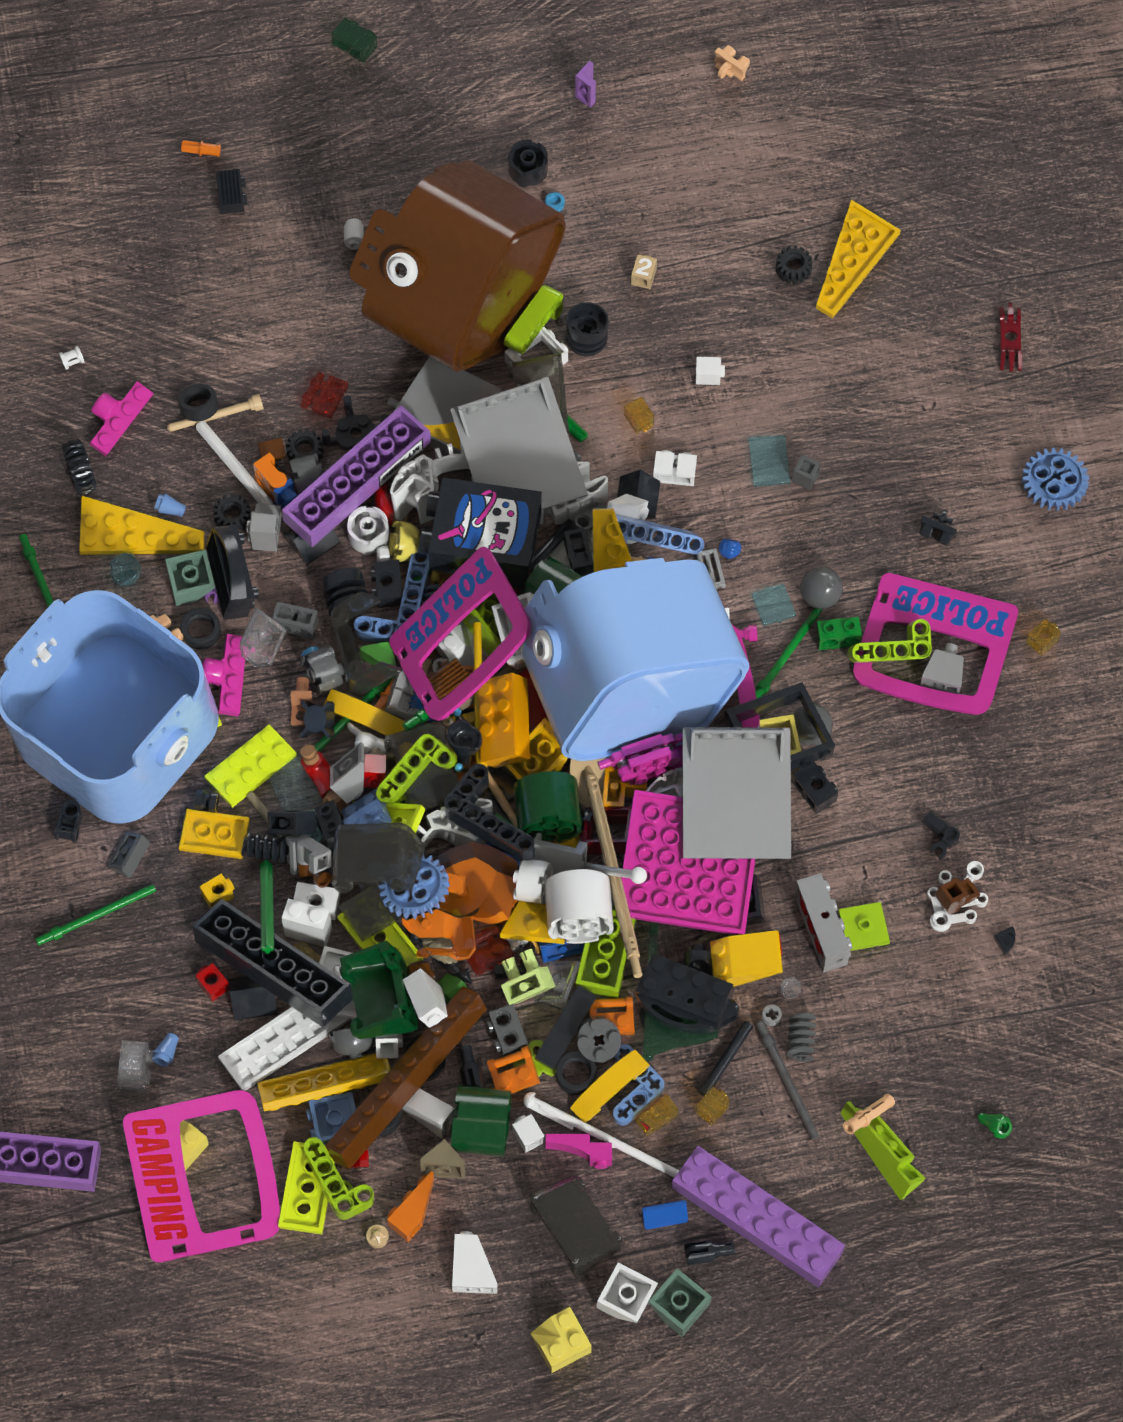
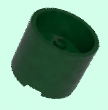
[523,556,583,594]
[513,771,582,843]
[451,1085,511,1157]

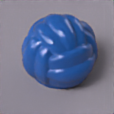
[719,539,741,559]

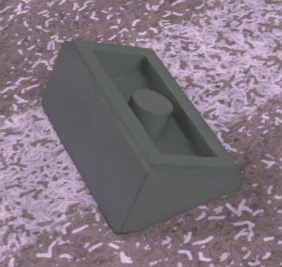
[107,831,150,878]

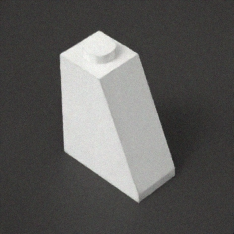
[403,968,448,1028]
[402,1088,454,1138]
[452,1231,497,1294]

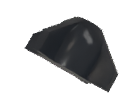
[300,700,335,738]

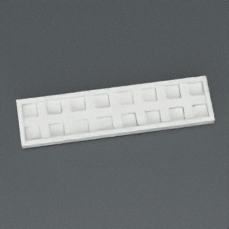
[218,1007,352,1091]

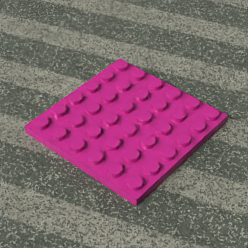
[616,790,755,935]

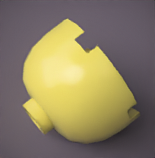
[389,521,421,562]

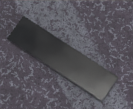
[534,985,597,1071]

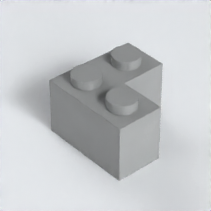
[247,504,282,552]

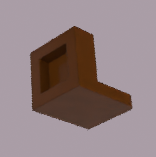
[258,438,286,460]

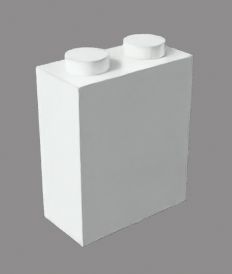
[282,899,332,947]

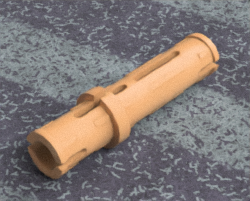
[843,1094,895,1135]

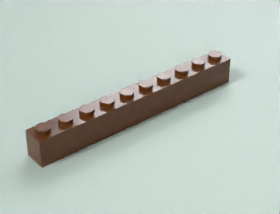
[325,986,487,1170]

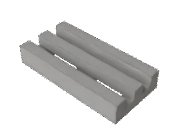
[696,548,726,589]

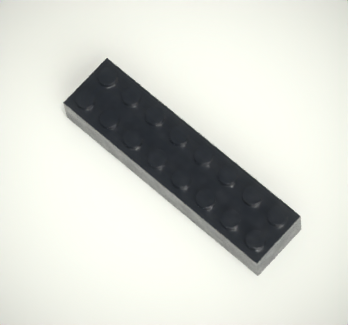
[192,899,352,1027]

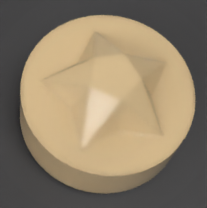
[366,1225,389,1248]

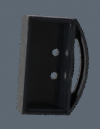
[206,525,259,620]
[636,953,734,1034]

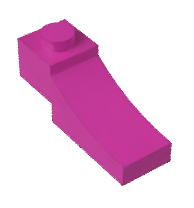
[546,1134,612,1169]

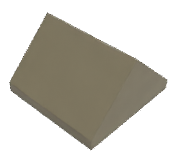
[420,1139,466,1179]

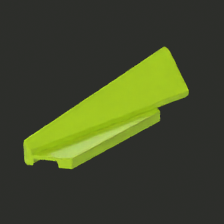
[841,1101,925,1200]

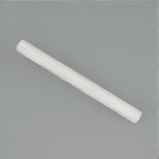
[196,421,275,505]

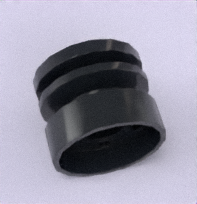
[565,302,609,356]
[320,568,371,620]

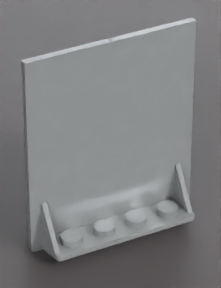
[451,377,588,510]
[683,726,791,860]

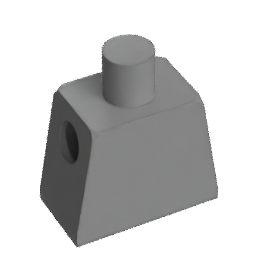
[920,643,964,694]

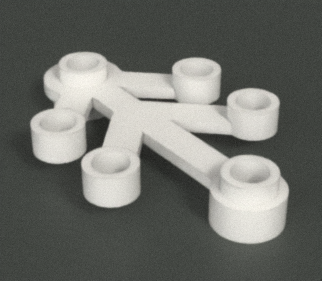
[927,861,988,932]

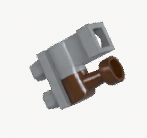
[286,834,332,888]

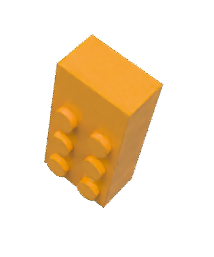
[478,673,530,768]

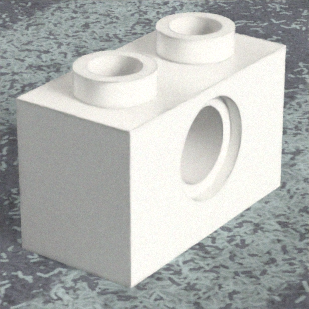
[293,882,340,920]

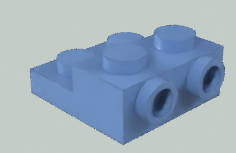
[341,788,392,844]
[306,1092,356,1146]

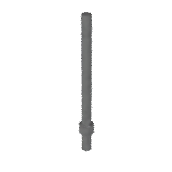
[756,1021,819,1140]

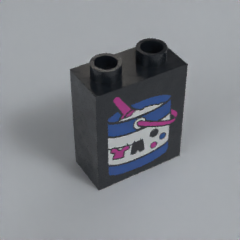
[419,477,542,584]

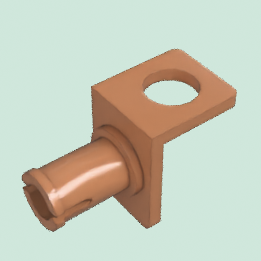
[290,677,313,726]

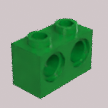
[816,617,862,650]

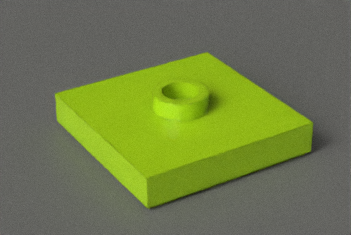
[838,902,890,951]

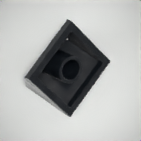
[617,469,661,519]
[282,528,340,565]
[229,976,278,1021]

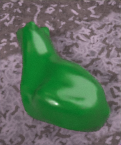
[978,1113,1012,1139]

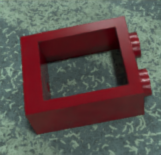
[580,807,632,854]

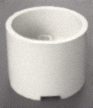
[545,869,614,944]

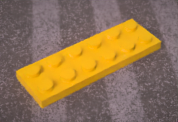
[257,1053,391,1111]

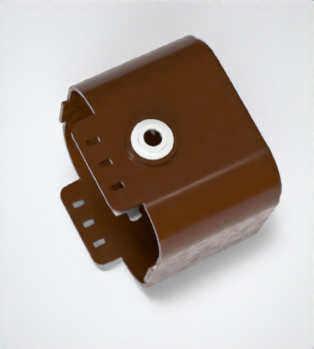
[349,160,566,372]

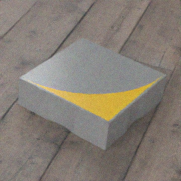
[394,357,502,456]

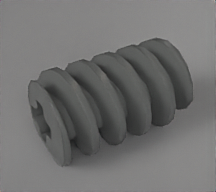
[787,1013,816,1062]

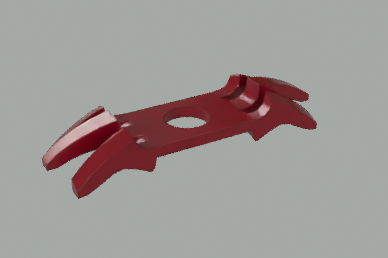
[999,302,1022,372]

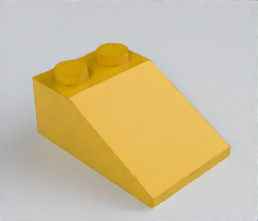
[506,718,568,780]
[710,930,783,987]

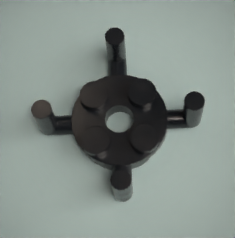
[321,395,388,451]

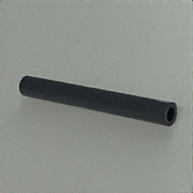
[698,1021,753,1098]

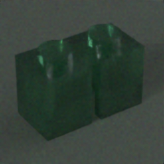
[331,18,377,63]

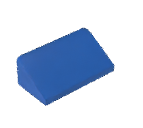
[538,939,584,963]
[642,1200,688,1230]

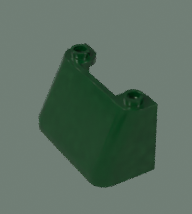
[339,941,418,1040]

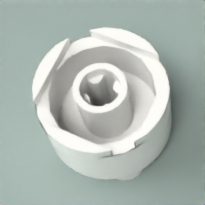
[347,506,389,555]
[513,859,553,904]

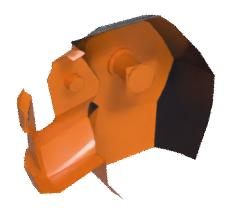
[402,842,518,960]

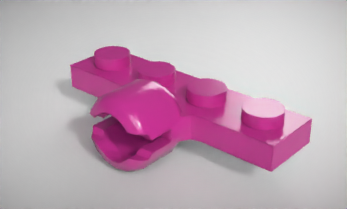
[89,381,154,457]
[202,634,247,717]

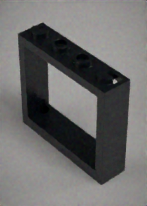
[724,682,835,772]

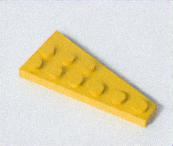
[816,200,901,319]
[80,496,205,555]
[593,508,632,572]
[500,830,583,944]

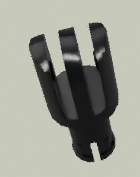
[458,1045,486,1088]
[684,1240,735,1265]

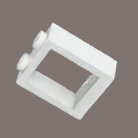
[505,327,569,384]

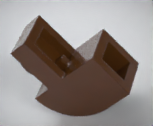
[935,877,981,914]

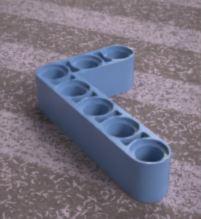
[616,514,704,554]
[354,548,429,643]

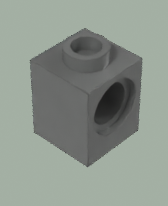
[792,455,821,490]

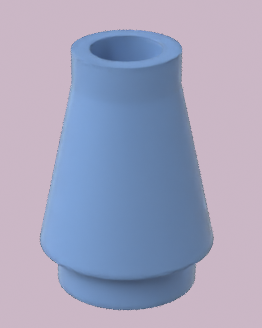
[154,493,186,517]
[152,1033,179,1067]

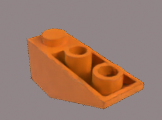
[387,1171,435,1242]

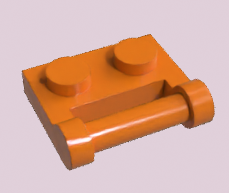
[589,995,635,1037]
[487,1046,540,1094]

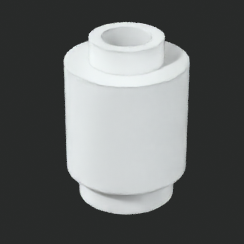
[344,218,364,250]

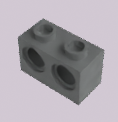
[272,601,319,639]
[486,1004,528,1057]

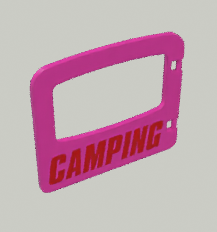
[123,1090,280,1262]

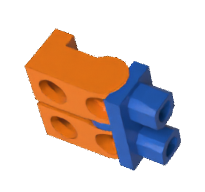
[253,452,298,508]

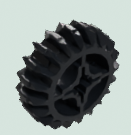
[62,439,97,495]

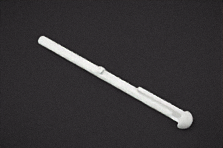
[586,863,647,884]
[523,1092,680,1178]

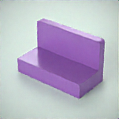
[575,61,596,108]

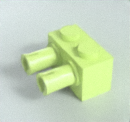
[501,949,556,1005]

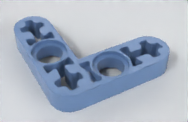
[613,1044,665,1126]

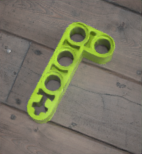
[504,285,564,355]
[847,619,932,663]
[376,734,457,804]
[304,1137,374,1220]

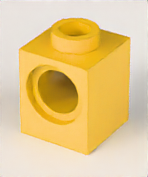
[199,873,235,909]

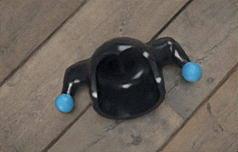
[447,708,483,772]

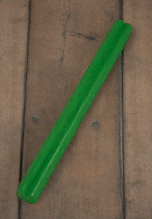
[260,860,274,954]

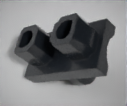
[919,509,958,546]

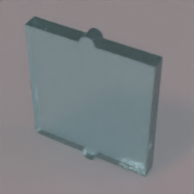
[752,584,796,626]

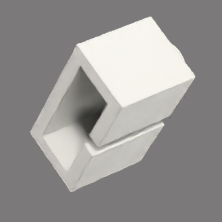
[653,450,697,486]

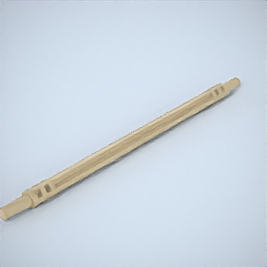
[584,765,642,978]

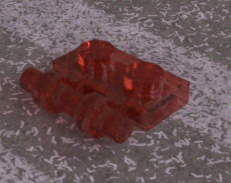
[300,372,349,419]
[466,924,514,977]

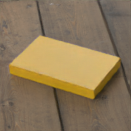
[179,809,250,859]

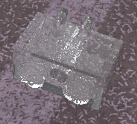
[117,1040,153,1091]

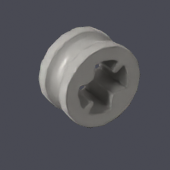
[762,1005,782,1027]

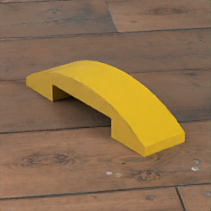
[324,689,405,742]
[570,1050,650,1123]

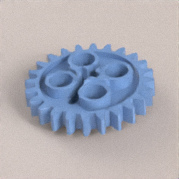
[1022,448,1089,511]
[379,853,450,919]

